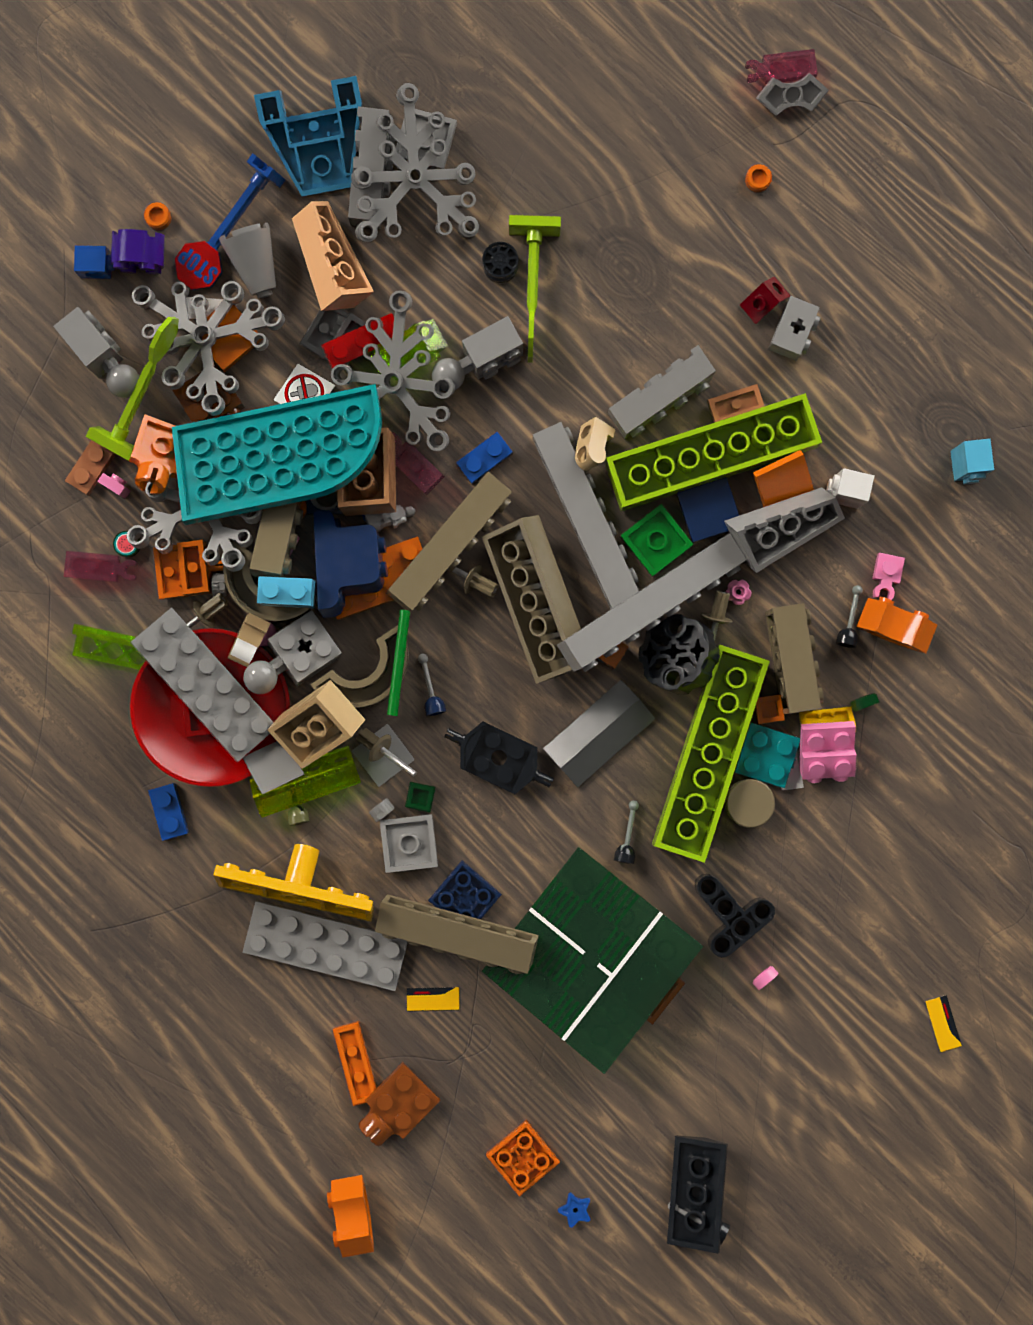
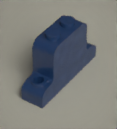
[313,510,388,618]

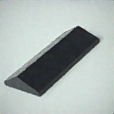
[667,1135,728,1254]

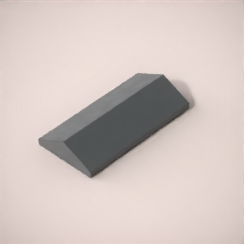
[543,680,655,788]

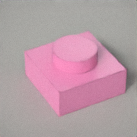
[97,473,131,499]

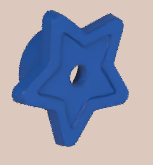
[557,1192,591,1228]

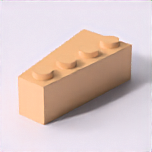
[292,201,374,311]

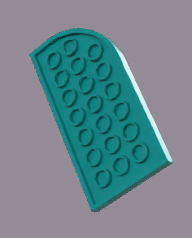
[172,384,382,525]

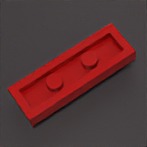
[321,313,394,369]

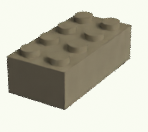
[765,603,824,714]

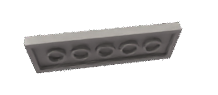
[130,607,274,762]
[242,900,408,991]

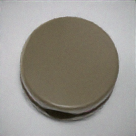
[724,779,775,828]

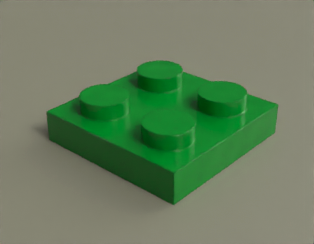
[620,504,694,577]

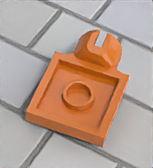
[129,414,177,494]

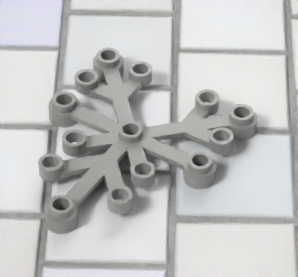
[351,83,479,243]
[132,281,285,416]
[331,291,455,451]
[127,482,263,572]

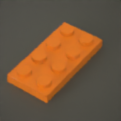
[336,536,423,620]

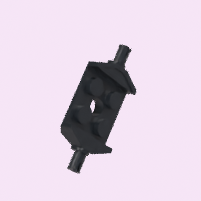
[444,721,554,795]

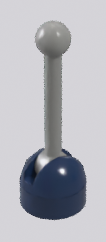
[418,654,447,717]

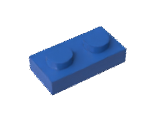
[456,432,513,484]
[148,783,189,841]

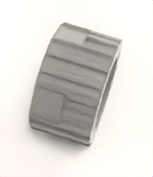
[211,573,228,596]
[369,798,395,822]

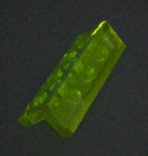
[72,624,144,670]
[249,745,361,818]

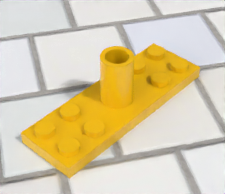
[213,844,374,922]

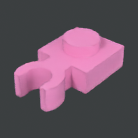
[872,553,905,600]

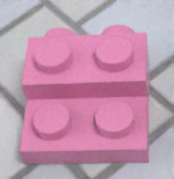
[799,721,856,783]

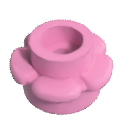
[726,580,752,605]

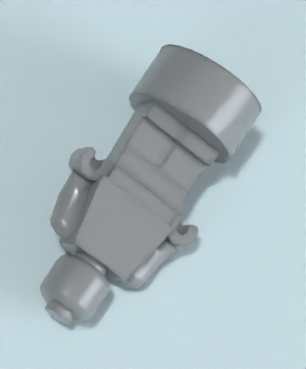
[365,505,416,532]

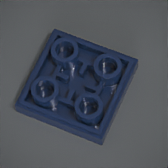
[676,477,739,543]
[428,860,502,919]

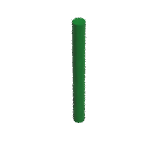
[387,610,410,716]

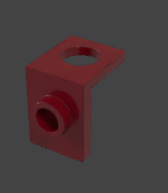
[740,277,791,324]

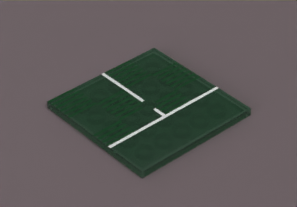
[481,847,704,1074]

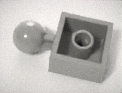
[53,307,139,398]
[432,316,523,392]
[243,610,342,694]

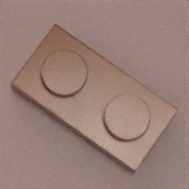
[707,384,764,423]
[65,440,116,496]

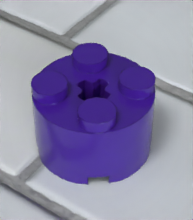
[111,229,165,275]

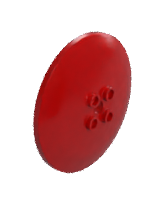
[130,628,290,787]

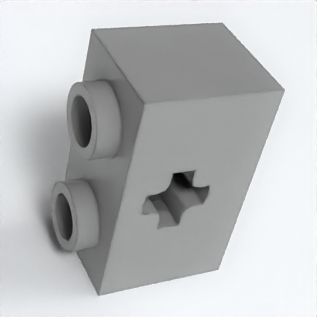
[768,296,821,361]

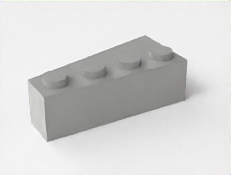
[348,107,396,229]
[608,345,716,439]
[724,487,845,573]

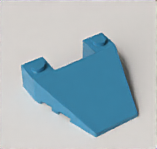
[254,76,362,196]

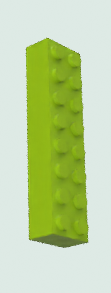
[605,393,822,512]
[652,644,770,863]

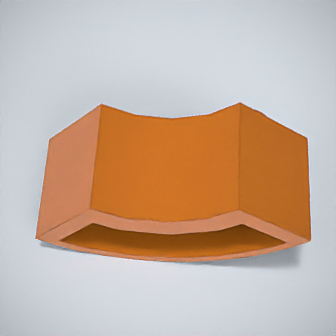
[856,597,937,654]
[327,1175,374,1258]

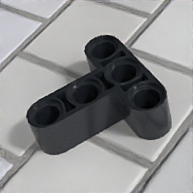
[694,874,775,958]

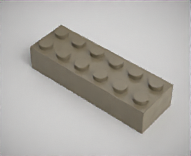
[482,515,581,684]

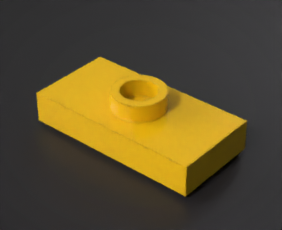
[799,707,856,732]

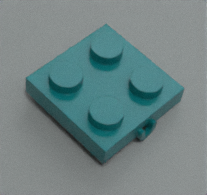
[734,722,800,788]

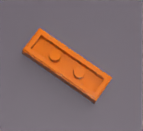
[333,1021,377,1106]

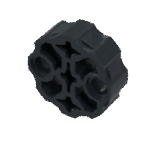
[638,614,720,695]

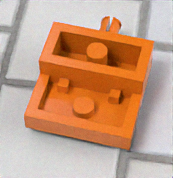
[153,540,223,600]

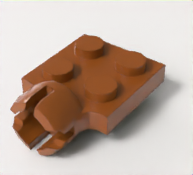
[359,1062,441,1146]

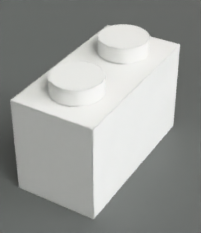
[826,468,875,509]

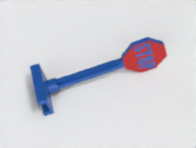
[175,153,286,290]

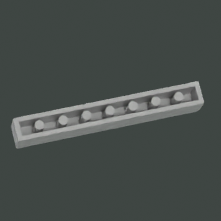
[532,422,639,610]
[557,534,747,672]

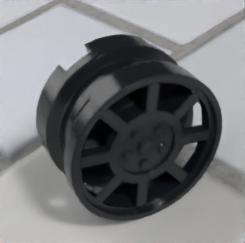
[482,242,518,283]

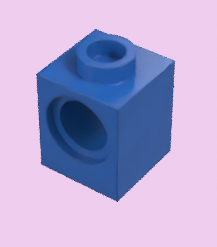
[74,246,115,279]

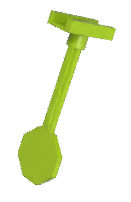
[509,215,561,363]
[85,317,179,461]

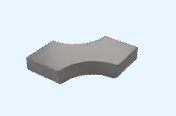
[756,73,829,116]

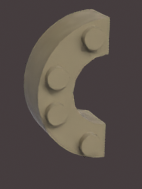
[223,540,318,623]
[310,625,409,708]

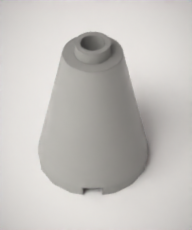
[219,223,276,299]

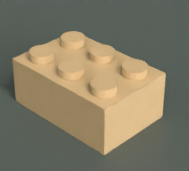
[268,680,365,769]

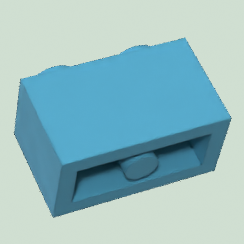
[951,439,994,484]
[257,576,316,608]

